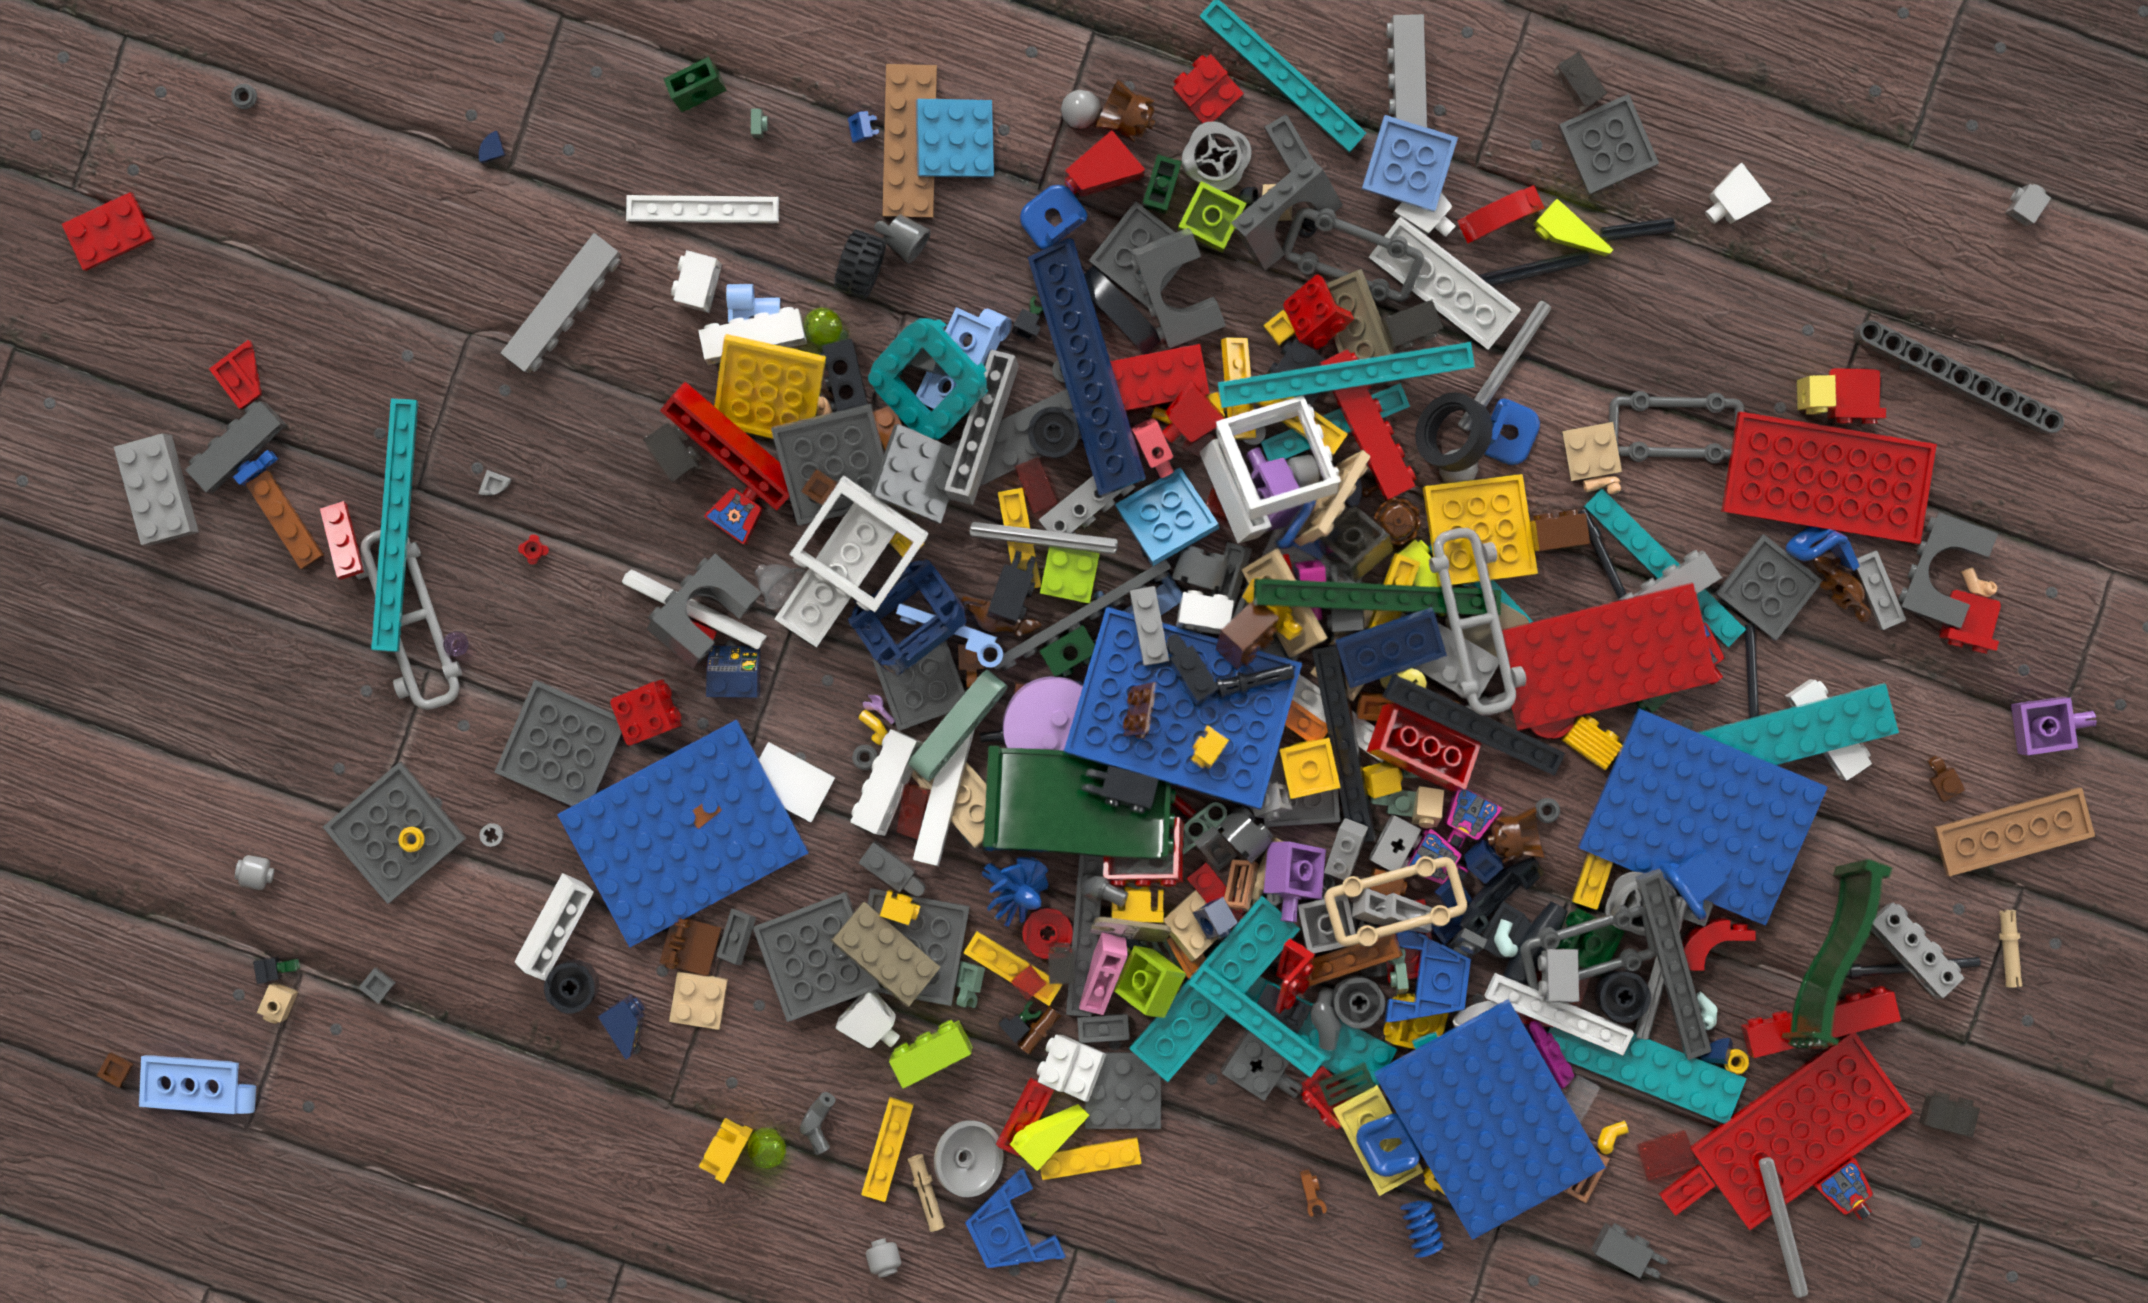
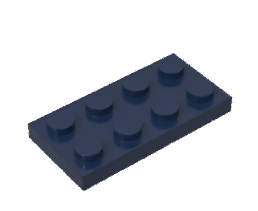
[1335,607,1447,688]

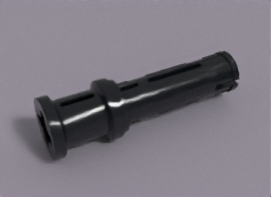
[1215,663,1294,700]

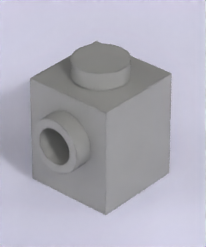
[2005,184,2051,226]

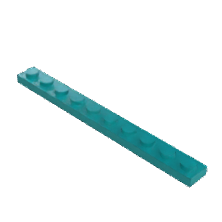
[1217,342,1475,408]
[371,398,418,652]

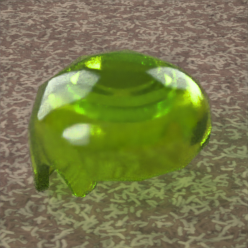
[803,307,843,346]
[747,1128,786,1169]

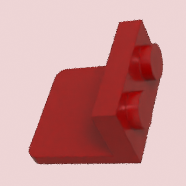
[1283,275,1354,350]
[1827,368,1886,424]
[1939,590,2001,654]
[610,679,682,745]
[1275,938,1315,1014]
[1301,1065,1353,1130]

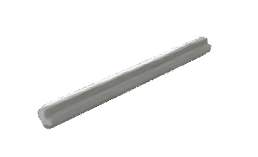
[1458,301,1551,431]
[970,522,1118,554]
[1634,896,1687,1040]
[1759,1157,1808,1298]

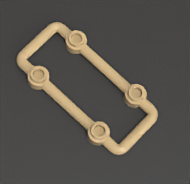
[1324,856,1467,947]

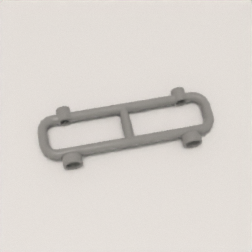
[1429,528,1526,715]
[356,530,462,710]

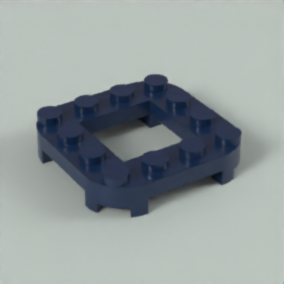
[848,559,966,675]

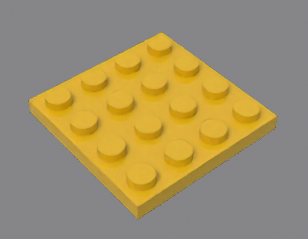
[714,334,826,439]
[1423,474,1538,587]

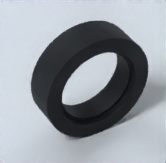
[1415,392,1493,472]

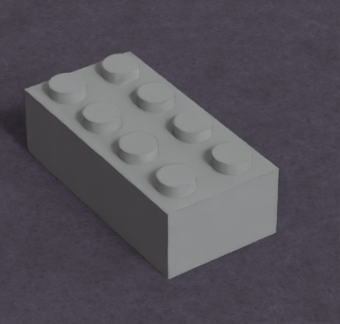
[114,433,199,546]
[1407,612,1499,700]

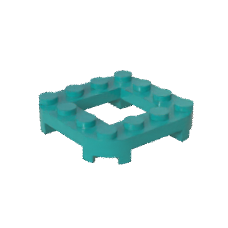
[868,318,988,440]

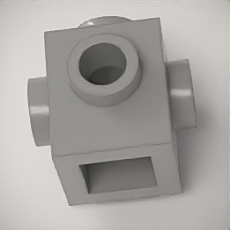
[1250,783,1293,821]

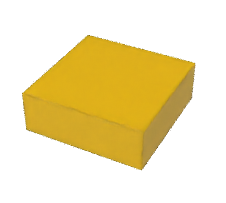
[1263,310,1295,346]

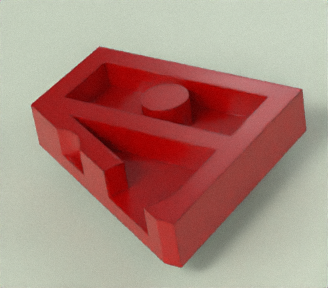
[209,340,262,410]

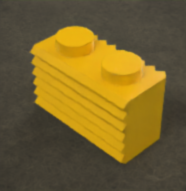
[1561,715,1622,770]

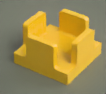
[1279,738,1341,799]
[1111,886,1163,922]
[699,1118,753,1183]

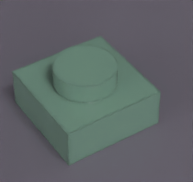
[751,109,768,138]

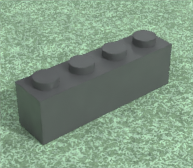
[185,401,287,493]

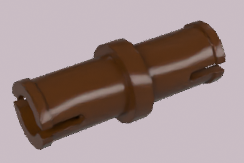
[1017,1006,1061,1055]

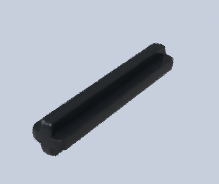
[1600,218,1675,241]

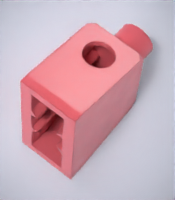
[1131,418,1174,478]

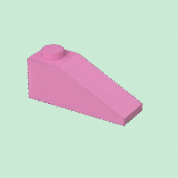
[1079,932,1128,1015]

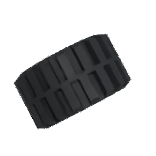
[834,229,886,300]

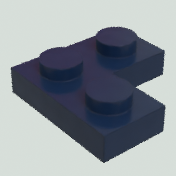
[1431,879,1472,945]

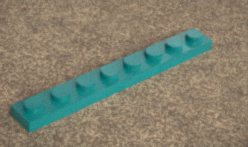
[1199,0,1366,153]
[1583,489,1746,647]

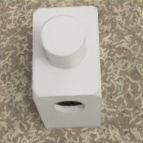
[1705,163,1771,224]
[1392,192,1455,237]
[836,990,900,1048]

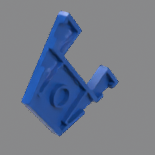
[1385,930,1471,1023]
[965,1167,1066,1268]

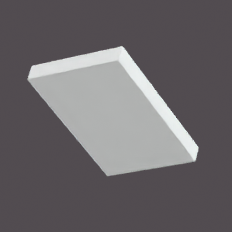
[759,742,835,822]

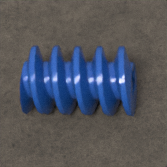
[1400,1201,1444,1258]

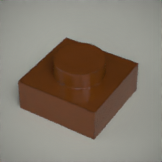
[801,469,837,506]
[97,1052,134,1088]

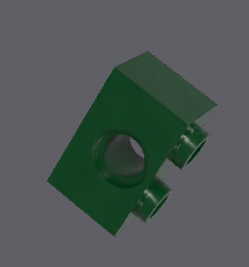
[664,57,727,112]
[1142,154,1182,214]
[1040,626,1095,678]

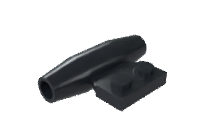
[1481,901,1568,986]

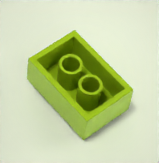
[889,1019,973,1088]

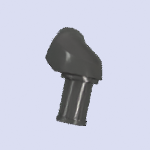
[1080,874,1129,908]
[1310,987,1341,1051]
[800,1092,836,1155]

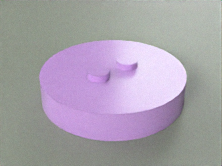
[1003,676,1083,751]

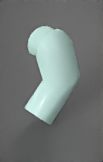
[1494,919,1518,957]
[1696,991,1717,1030]

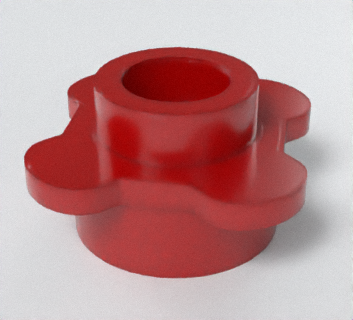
[518,534,549,565]

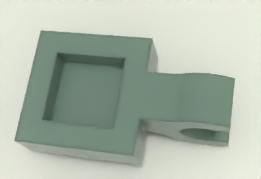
[1370,790,1416,817]
[1388,948,1408,995]
[956,961,985,1008]

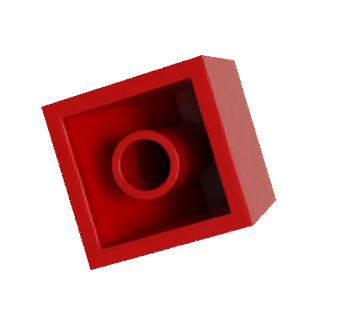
[1065,131,1145,197]

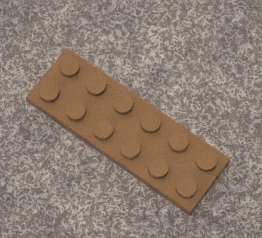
[883,64,937,219]
[1933,787,2095,876]

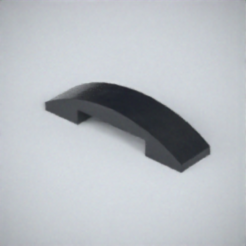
[1084,266,1160,355]
[1460,857,1545,935]

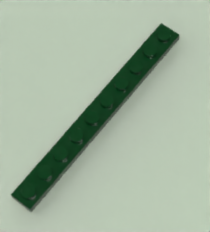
[1253,579,1501,616]

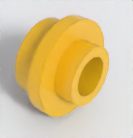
[399,827,425,852]
[1723,1049,1749,1075]

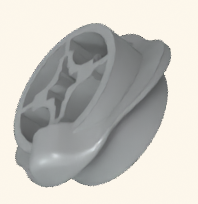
[1182,122,1252,191]
[1604,872,1677,936]

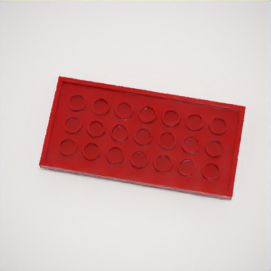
[1721,412,1937,544]
[1502,582,1717,730]
[1689,1033,1913,1230]

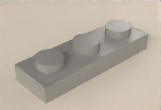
[1855,550,1906,630]
[1129,586,1169,666]

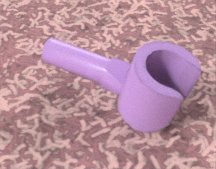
[863,695,895,724]

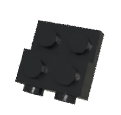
[1266,339,1326,406]

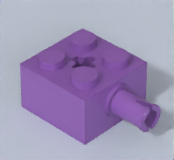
[1246,448,1303,531]
[2011,697,2096,755]
[1264,842,1326,923]

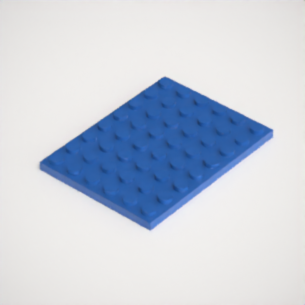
[1064,607,1302,810]
[1578,708,1828,926]
[557,719,809,947]
[1374,999,1606,1240]

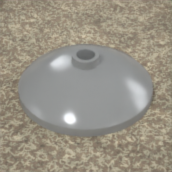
[934,1120,1003,1197]

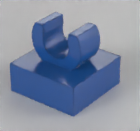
[848,111,879,143]

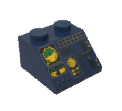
[706,646,761,698]
[598,994,645,1060]

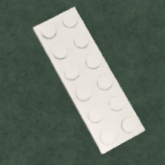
[1369,216,1521,350]
[775,502,897,647]

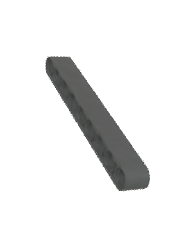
[1853,320,2064,434]

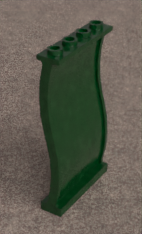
[983,746,1175,861]
[1782,859,1892,1049]

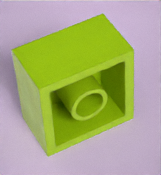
[1177,181,1247,253]
[1040,546,1100,603]
[1113,946,1187,1018]

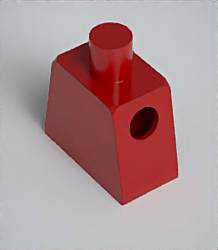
[1162,380,1225,443]

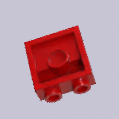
[1172,54,1244,124]

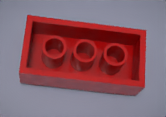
[1110,344,1210,412]
[1366,703,1482,792]

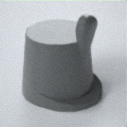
[874,214,931,264]

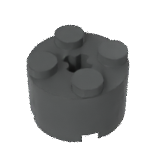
[1172,546,1229,592]
[1216,805,1274,864]
[1332,974,1385,1029]

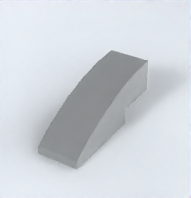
[1352,888,1433,933]

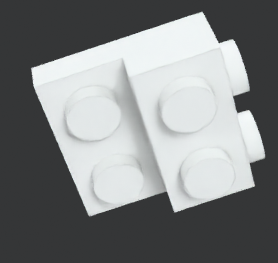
[1037,1035,1106,1101]

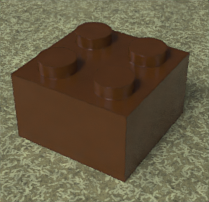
[1530,509,1590,551]
[1215,600,1279,670]

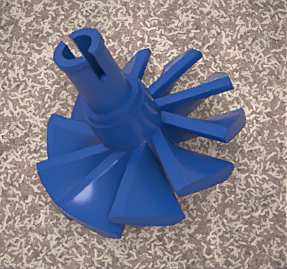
[982,857,1048,927]

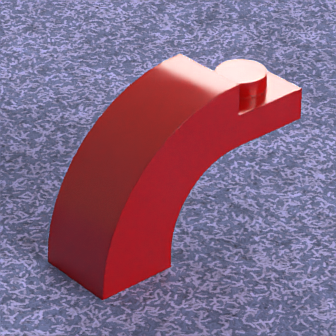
[1457,185,1544,244]
[1682,918,1756,971]

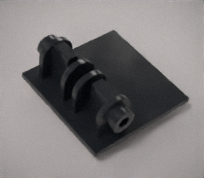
[1244,983,1311,1034]

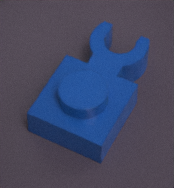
[233,450,278,486]

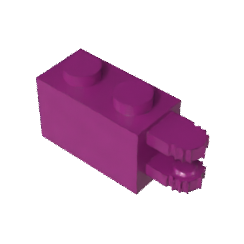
[1524,1021,1575,1089]

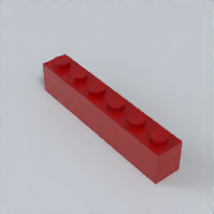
[1318,349,1416,500]
[660,382,789,510]
[1741,986,1901,1058]

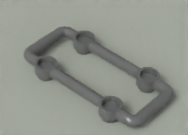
[1282,208,1424,302]
[1609,391,1745,464]
[1521,905,1656,991]

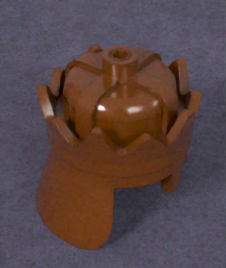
[1095,79,1155,142]
[1374,497,1421,549]
[1488,807,1545,863]

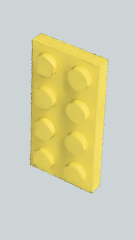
[1333,1085,1423,1196]

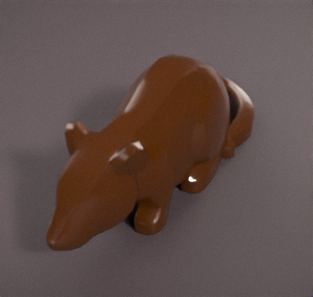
[1813,557,1871,622]
[961,596,1042,637]

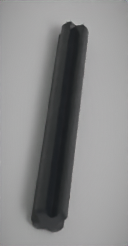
[1478,250,1590,286]

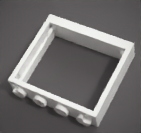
[1216,395,1341,520]
[790,476,928,612]

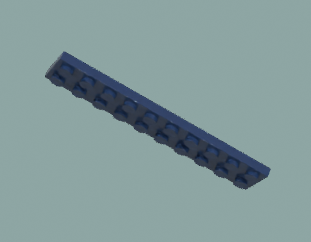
[1028,238,1146,496]

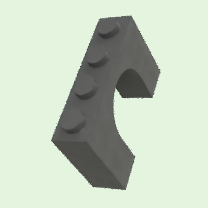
[1231,157,1343,271]
[1130,228,1226,348]
[1898,512,1998,630]
[647,554,761,669]

